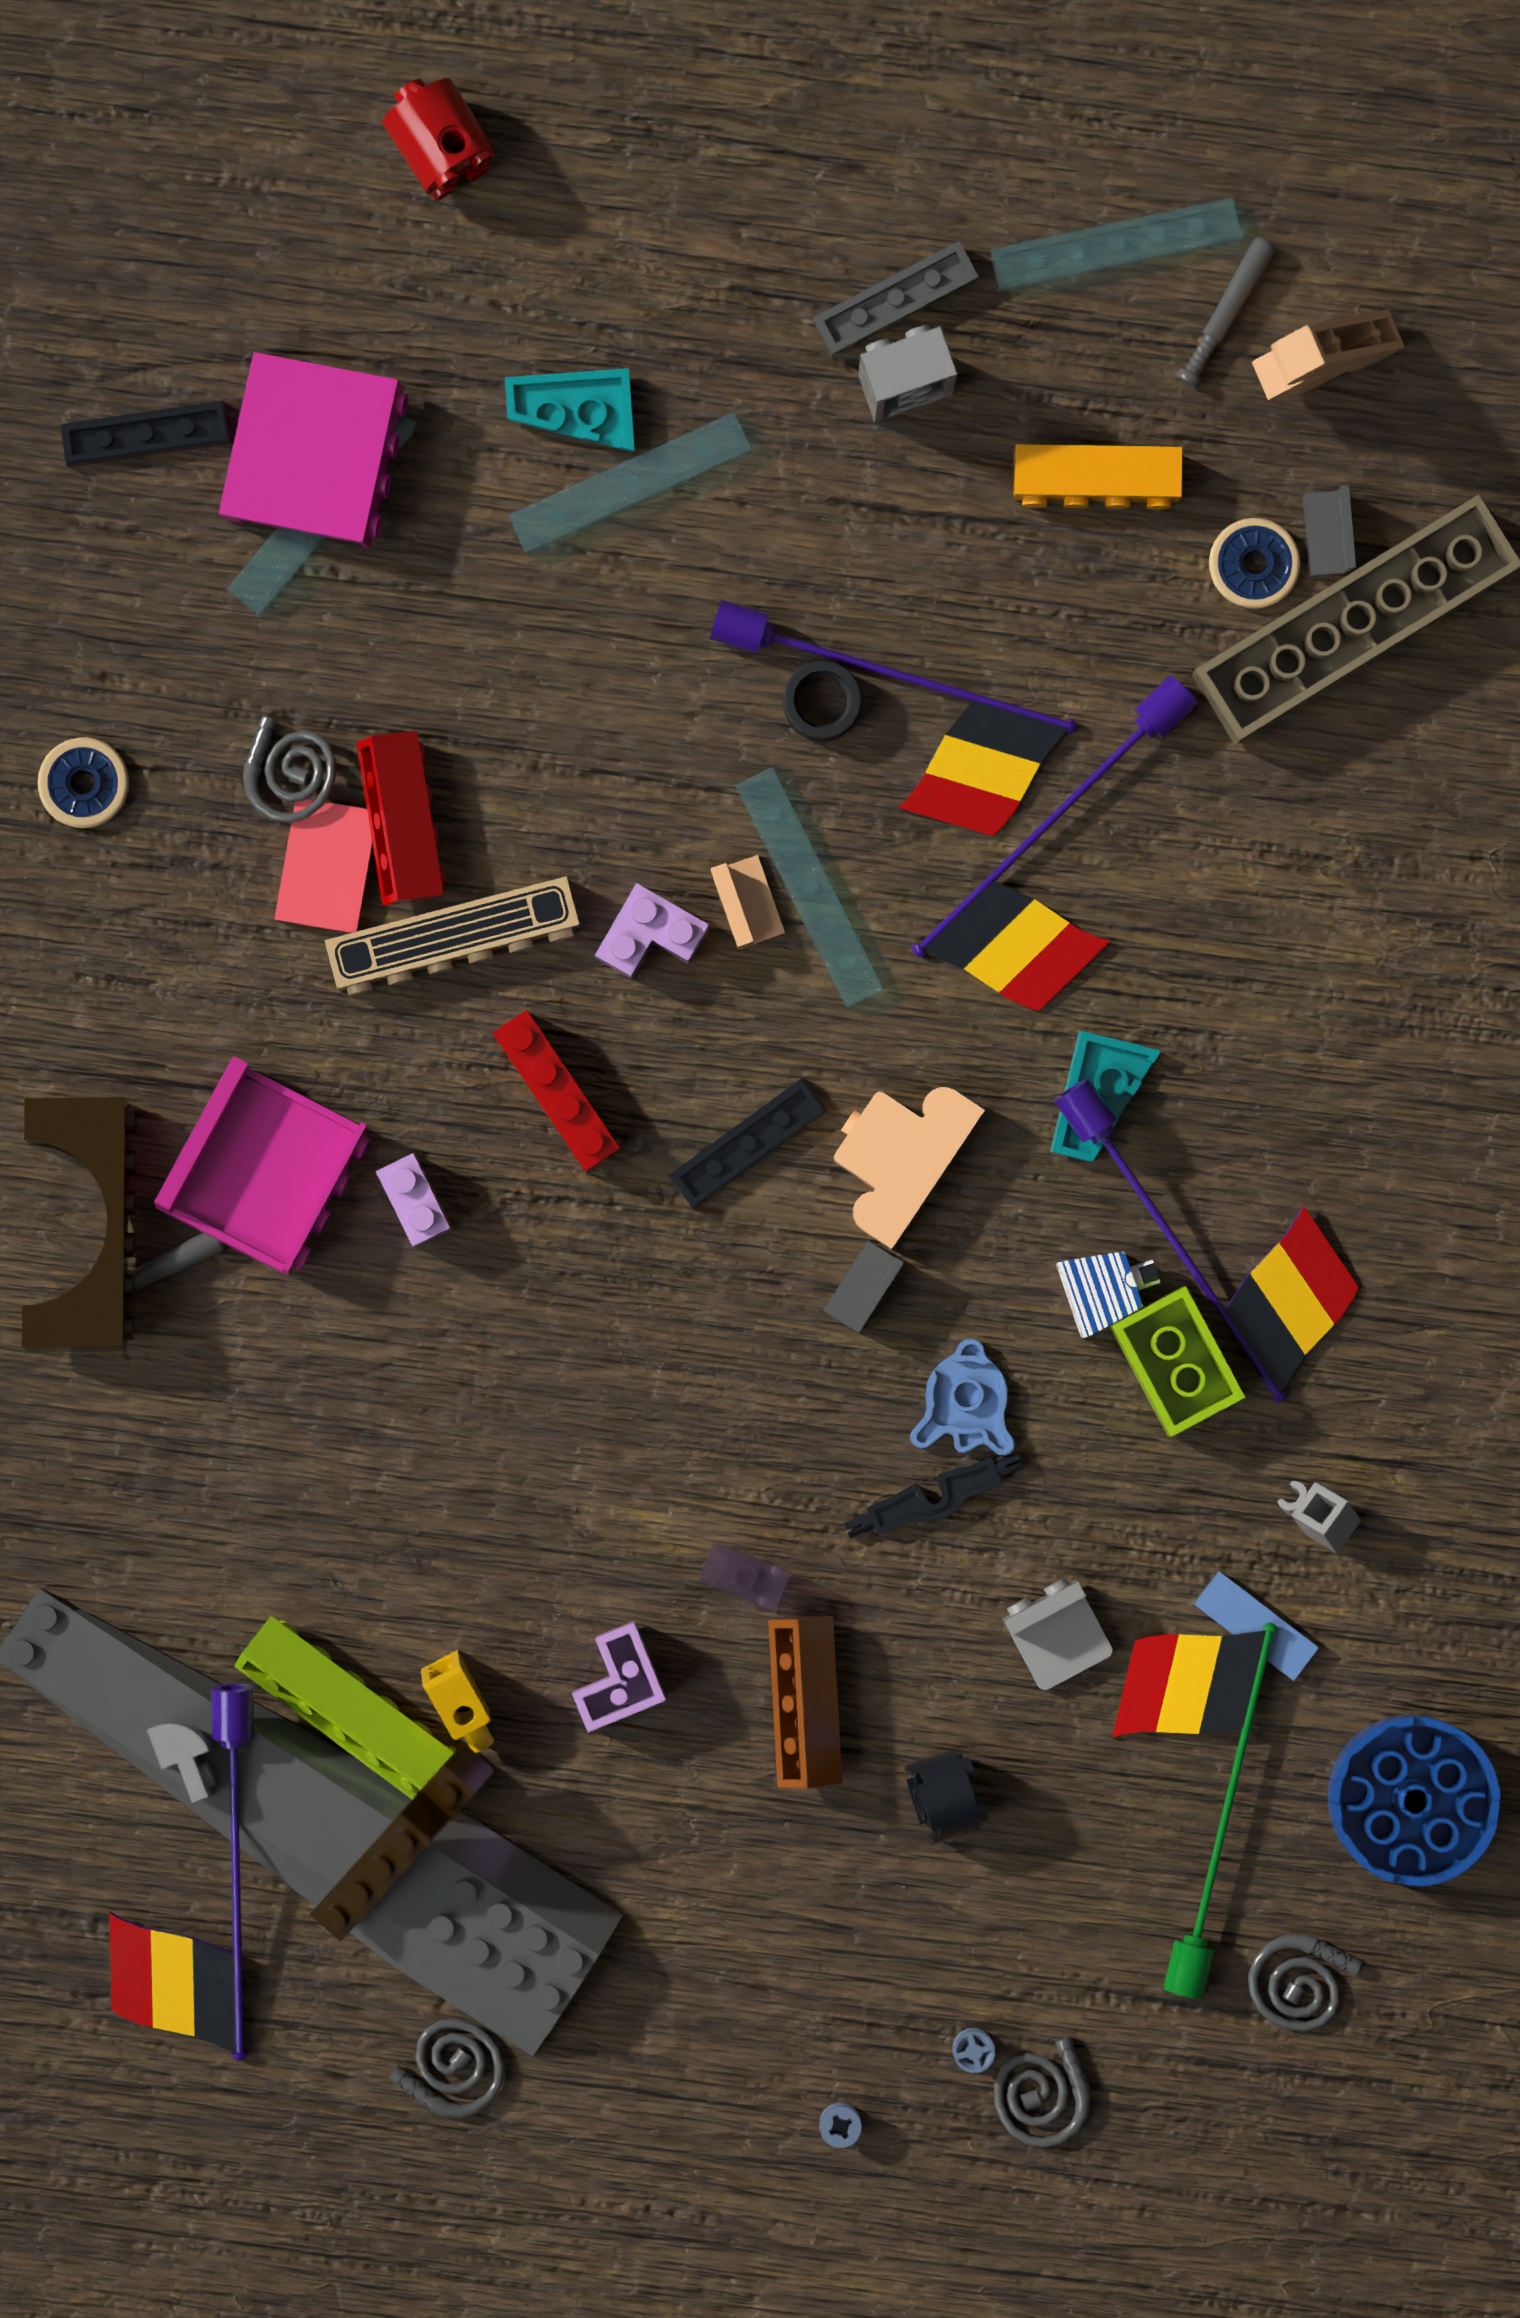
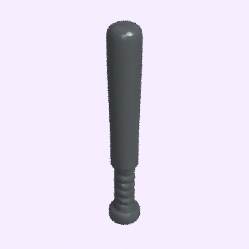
[1176,237,1276,389]
[128,1233,226,1292]

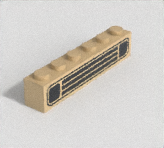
[324,876,580,996]

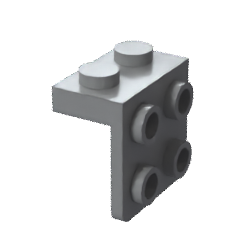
[1002,1577,1112,1690]

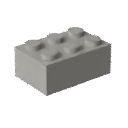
[858,325,957,423]

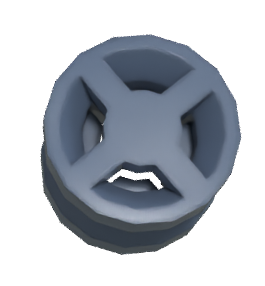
[952,2027,995,2073]
[819,2102,862,2148]

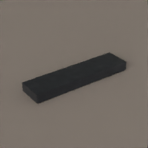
[60,401,231,467]
[669,1077,827,1209]

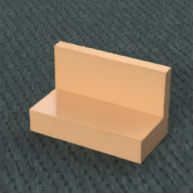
[711,855,785,950]

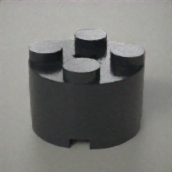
[905,1749,988,1845]

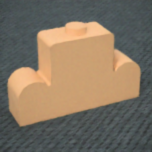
[1252,309,1405,400]
[834,1087,985,1250]

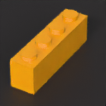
[1013,444,1182,510]

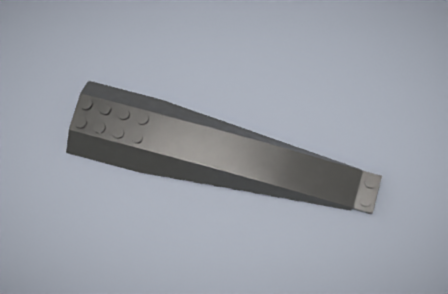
[0,1588,623,2057]

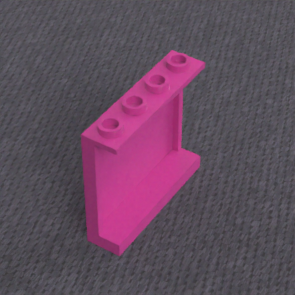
[218,352,409,549]
[154,1056,370,1277]

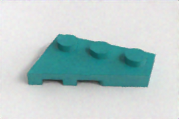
[505,368,635,453]
[1050,1031,1161,1162]

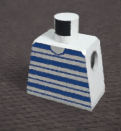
[1056,1251,1160,1338]

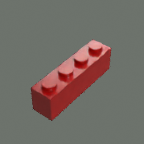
[356,731,446,906]
[492,1009,621,1173]

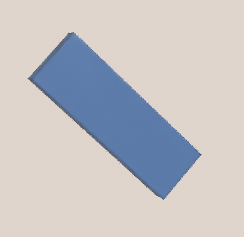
[1193,1571,1319,1681]

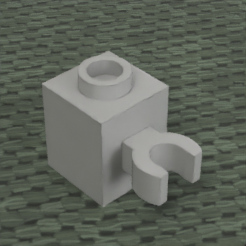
[1278,1481,1361,1554]

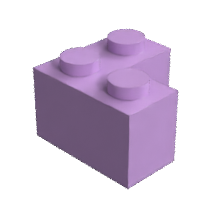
[595,883,709,979]
[572,1620,666,1732]

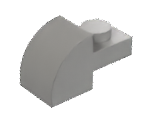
[147,1723,216,1803]

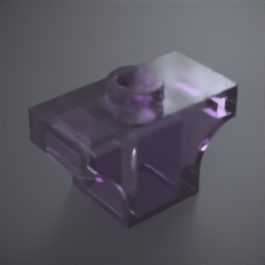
[698,1541,791,1612]

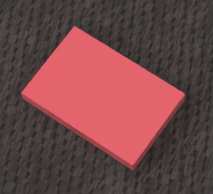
[274,799,373,933]

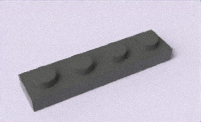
[813,241,979,357]

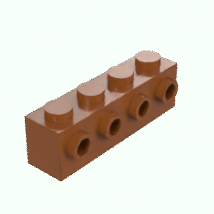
[768,1616,842,1788]

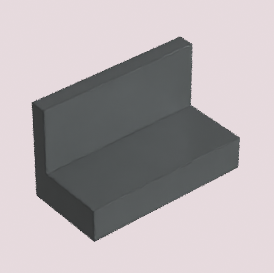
[1303,485,1356,578]
[823,1241,904,1333]

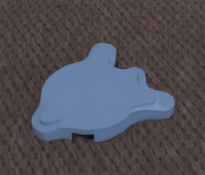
[910,1338,1015,1456]

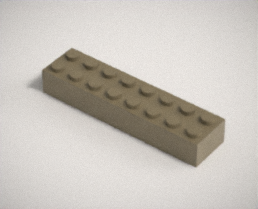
[1191,494,1520,746]

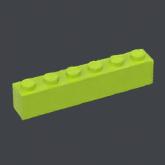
[234,1616,457,1799]

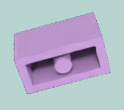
[376,1153,452,1248]

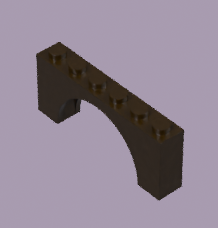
[22,1097,137,1352]

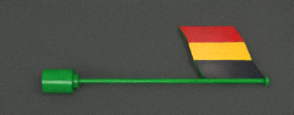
[1112,1622,1278,1999]

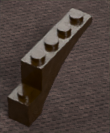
[310,1742,495,1942]

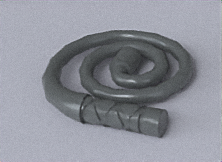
[243,716,336,823]
[1248,1934,1362,2032]
[389,2019,505,2119]
[994,2036,1091,2148]

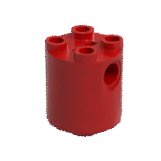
[381,78,495,201]

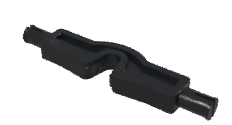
[844,1452,1024,1539]

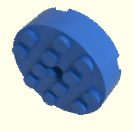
[1327,1714,1501,1886]

